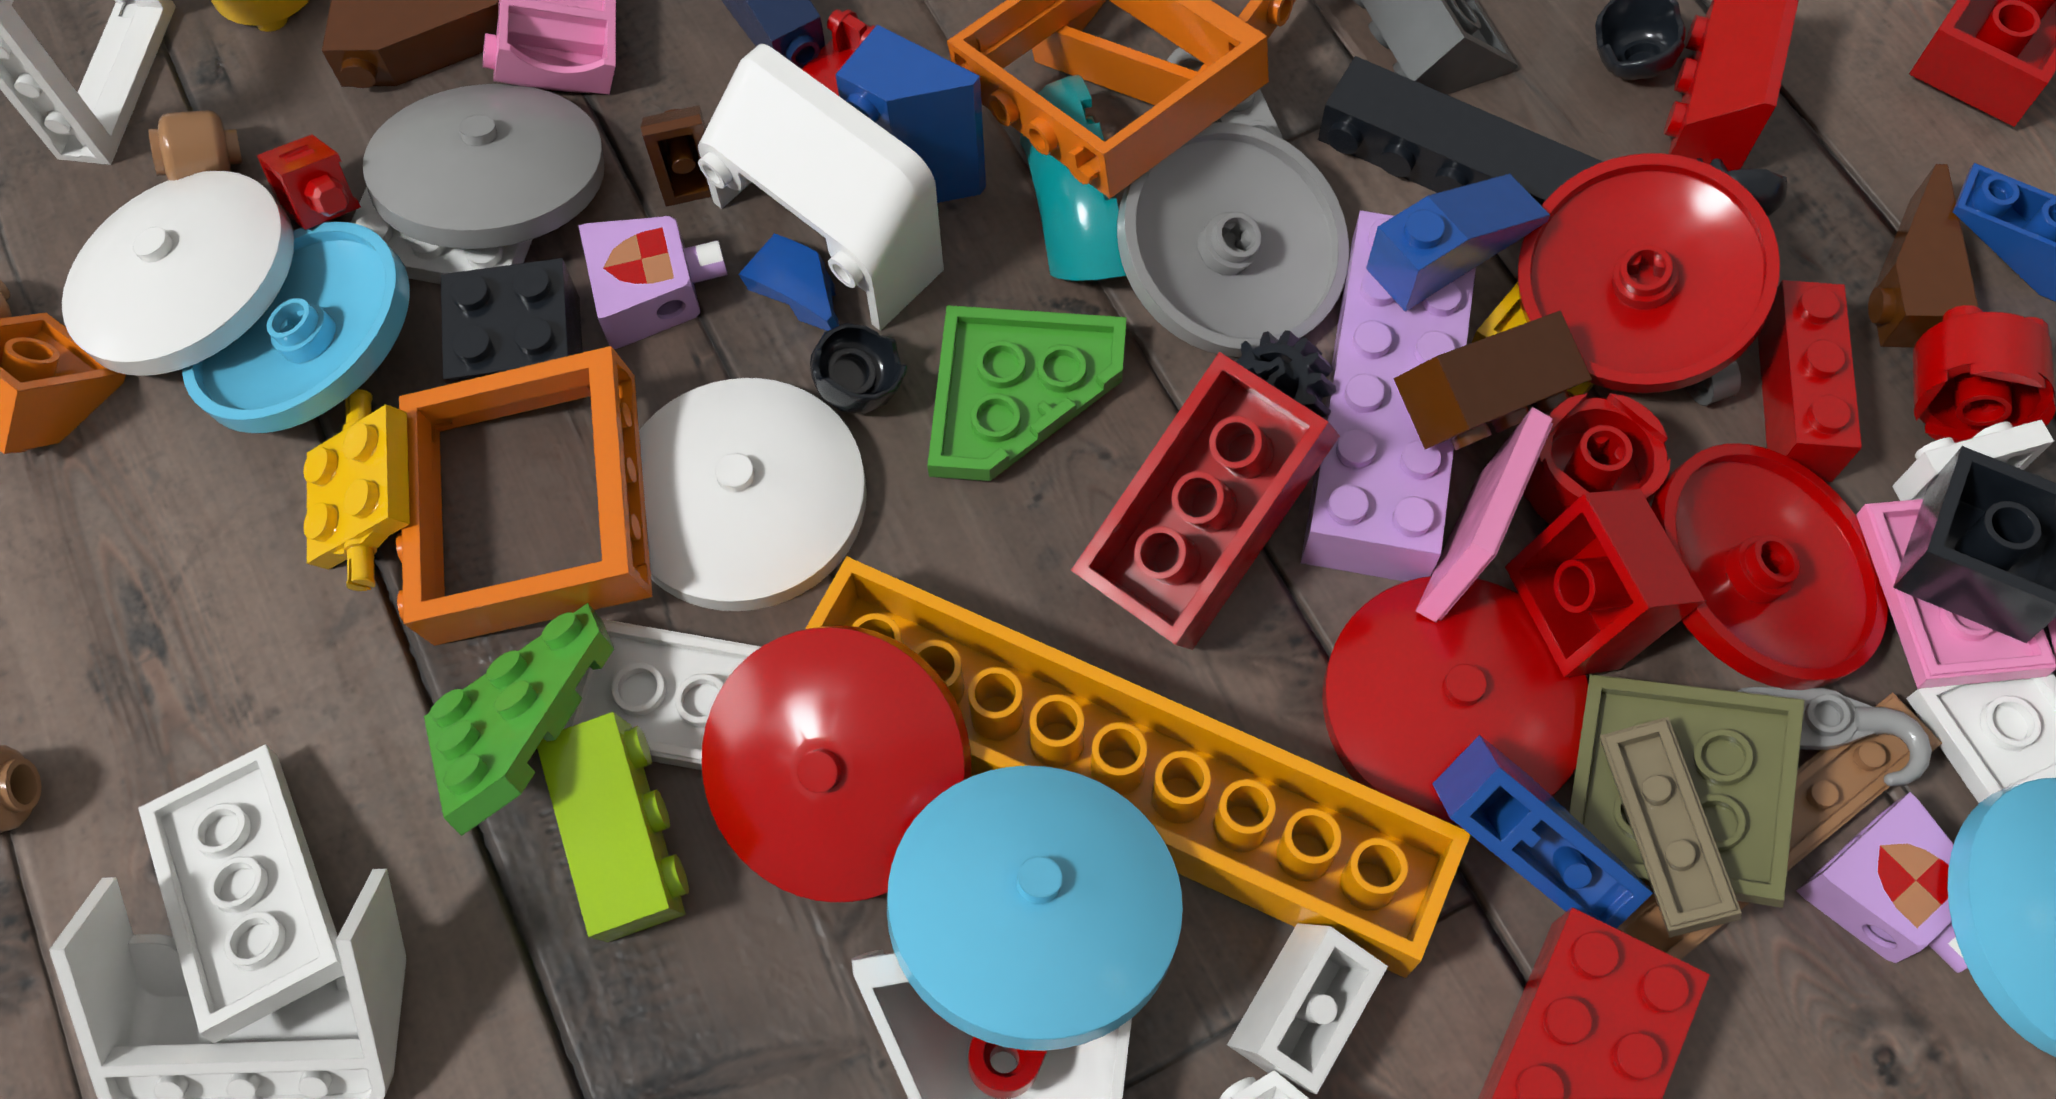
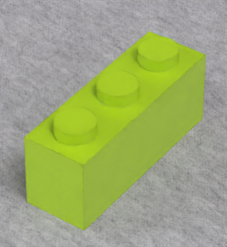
[537,712,689,942]

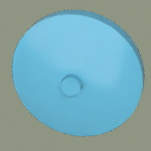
[182,222,410,433]
[887,766,1183,1051]
[1947,778,2056,1058]

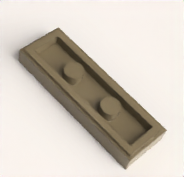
[1600,717,1742,938]

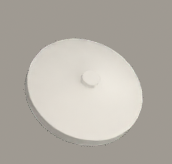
[62,171,294,376]
[639,378,867,611]

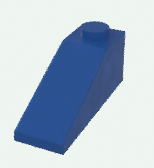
[1366,174,1550,312]
[1432,735,1653,929]

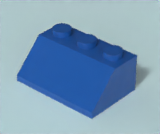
[836,24,986,203]

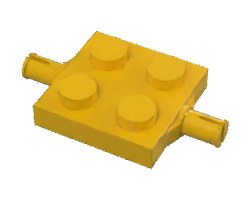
[303,389,410,591]

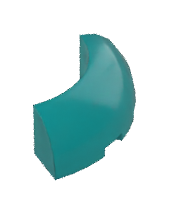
[1020,75,1126,281]

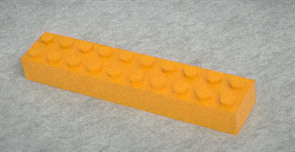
[805,556,1470,978]

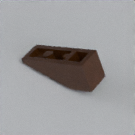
[322,0,499,88]
[1868,164,1979,348]

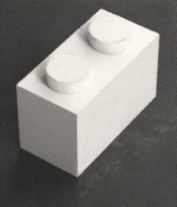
[1227,923,1388,1094]

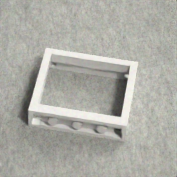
[0,0,176,165]

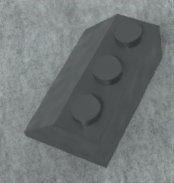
[1354,0,1518,95]

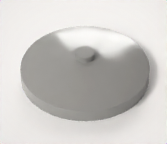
[363,84,605,249]
[1117,122,1349,357]

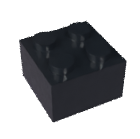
[441,258,584,399]
[1893,446,2056,643]

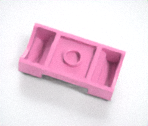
[483,0,616,95]

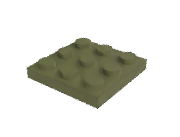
[1569,674,1805,908]

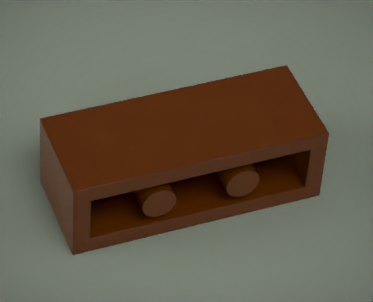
[1393,310,1592,451]

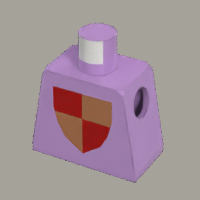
[579,216,728,349]
[1796,792,1968,973]

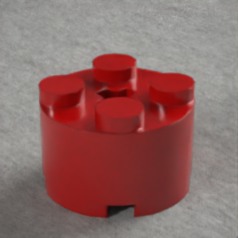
[1913,305,2056,443]
[1523,393,1671,524]

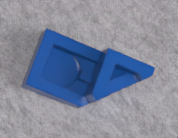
[738,233,839,331]

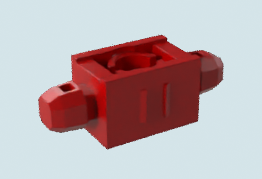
[257,134,361,230]

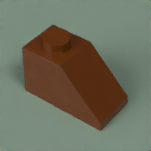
[641,105,712,207]

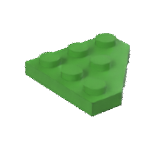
[927,305,1127,481]
[424,603,614,836]

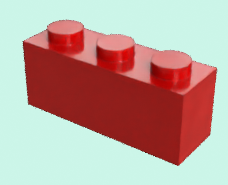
[1758,280,1862,482]

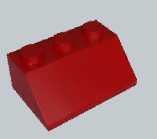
[1664,0,1799,171]

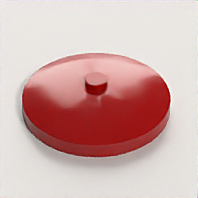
[1518,153,1780,393]
[1651,443,1888,690]
[1322,576,1588,829]
[701,625,972,902]

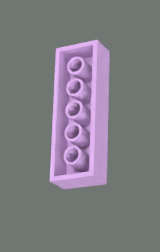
[1301,210,1476,582]

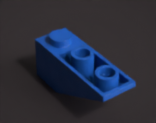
[1953,163,2056,302]

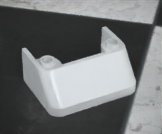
[698,44,944,331]
[49,869,406,1099]

